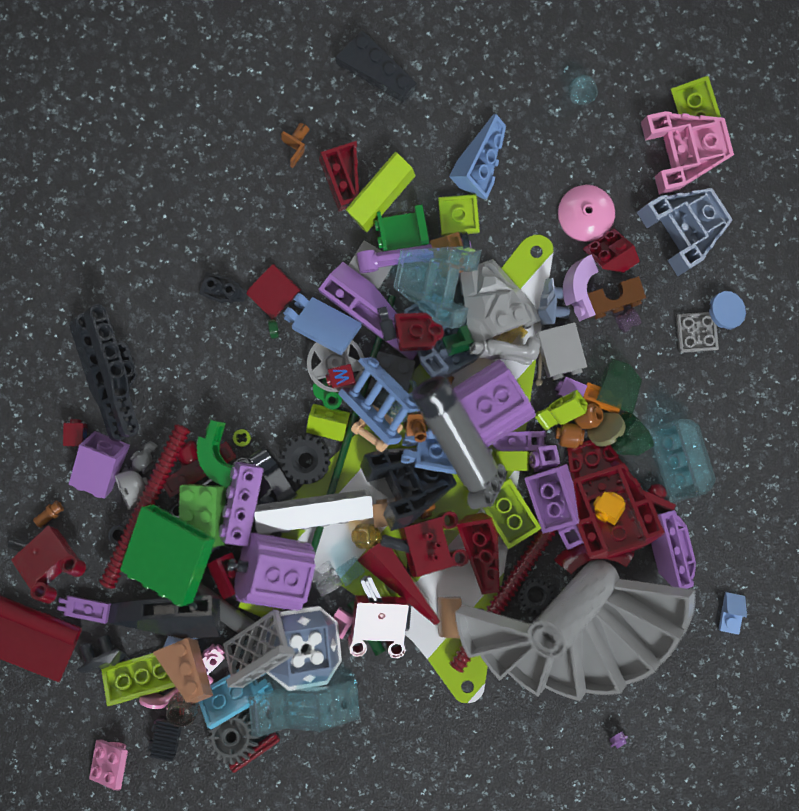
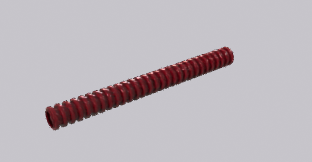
[99,424,191,589]
[449,529,558,673]

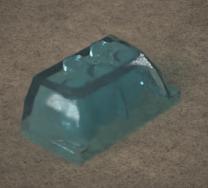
[648,419,716,503]

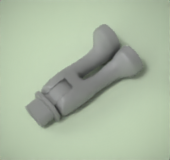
[469,336,540,365]

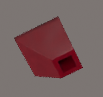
[583,228,640,272]

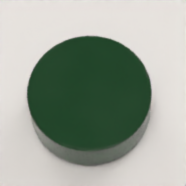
[268,319,279,339]

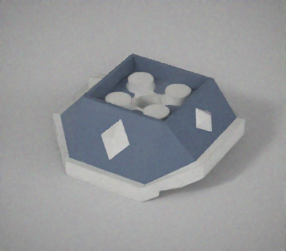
[262,606,342,691]

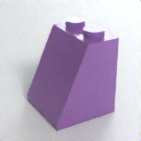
[69,431,130,499]

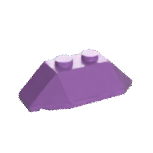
[651,510,696,589]

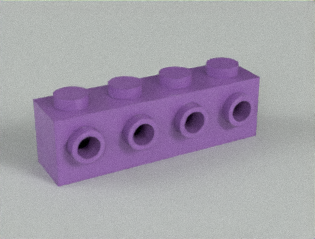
[219,462,263,546]

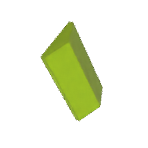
[671,76,721,118]
[346,152,416,233]
[101,653,176,707]

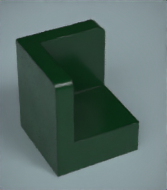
[442,325,474,356]

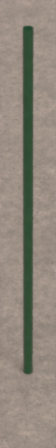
[311,295,396,558]

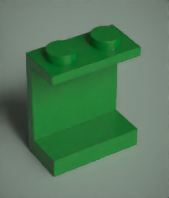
[374,205,429,252]

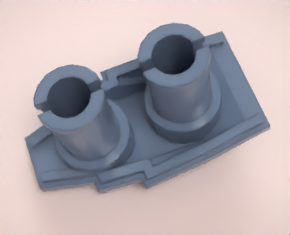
[538,278,570,325]

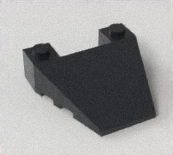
[360,450,457,531]

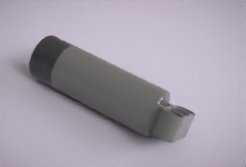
[411,376,506,509]

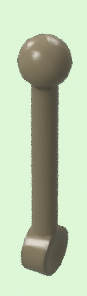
[535,350,543,386]

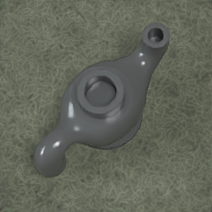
[122,441,159,474]

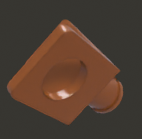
[281,123,309,168]
[403,412,427,442]

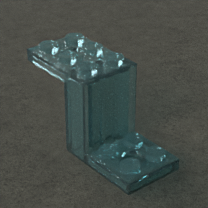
[249,680,360,737]

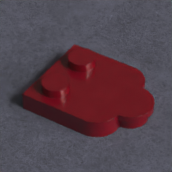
[393,313,444,352]

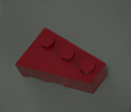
[319,141,359,212]

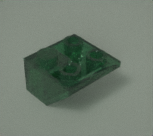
[610,409,655,456]

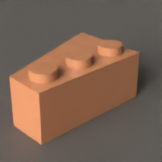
[153,638,213,703]

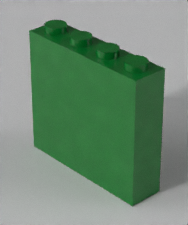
[120,504,216,606]

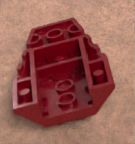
[567,440,665,559]

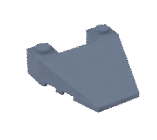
[637,188,733,276]

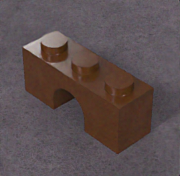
[587,276,646,320]

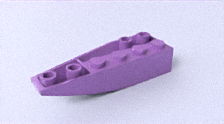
[318,262,418,360]

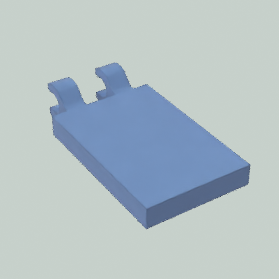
[284,293,361,355]
[401,431,457,475]

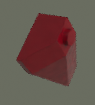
[456,512,500,595]

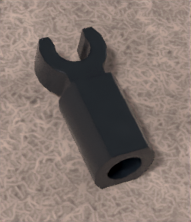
[377,306,397,341]

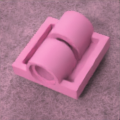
[89,740,128,790]

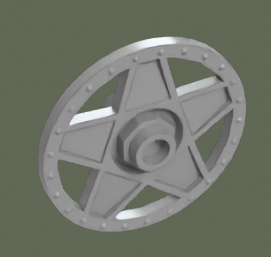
[307,340,364,392]

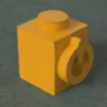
[593,492,625,525]

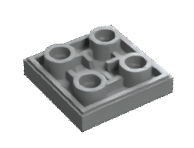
[676,312,719,353]

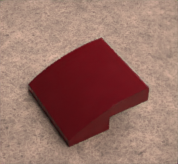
[247,264,301,319]

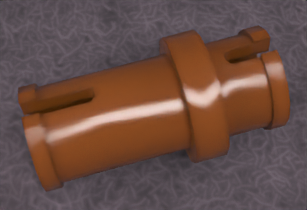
[33,501,64,528]

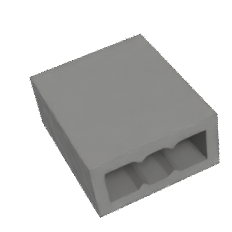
[535,323,587,380]

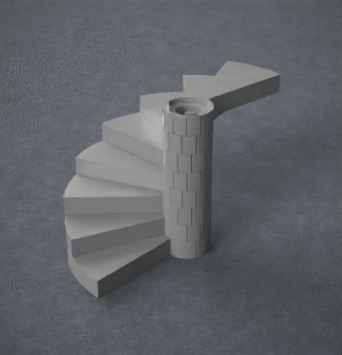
[455,559,695,701]

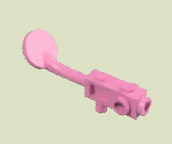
[139,644,225,709]

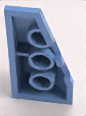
[449,114,506,199]

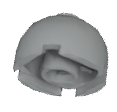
[115,471,148,510]

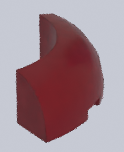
[553,543,635,574]

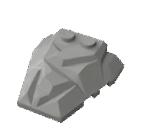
[459,259,541,343]

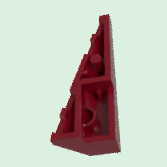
[357,543,441,625]

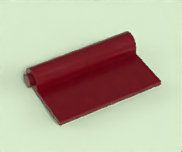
[0,595,82,683]

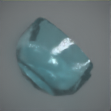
[568,75,598,105]

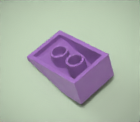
[524,464,579,534]

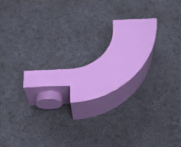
[563,254,599,321]

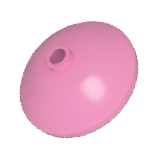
[558,185,615,242]

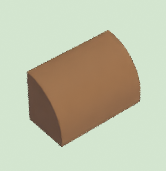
[437,597,462,638]

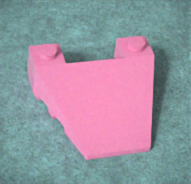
[641,111,734,195]

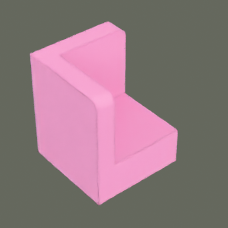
[333,607,353,639]

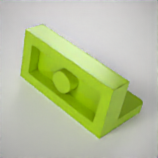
[306,404,350,441]

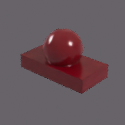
[644,484,676,513]

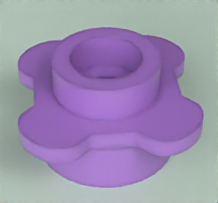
[609,732,628,749]

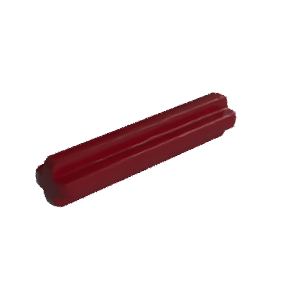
[229,732,280,773]

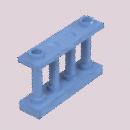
[338,357,419,445]

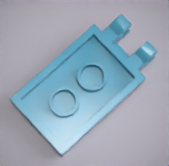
[198,669,274,729]

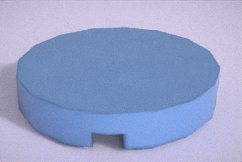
[709,291,746,329]

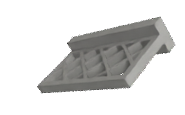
[223,610,295,688]

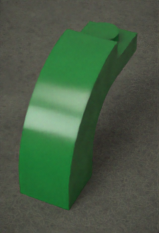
[197,420,234,487]

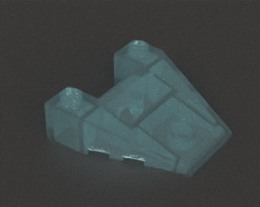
[394,246,481,329]

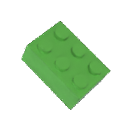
[179,484,226,547]

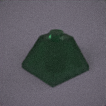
[596,358,642,413]

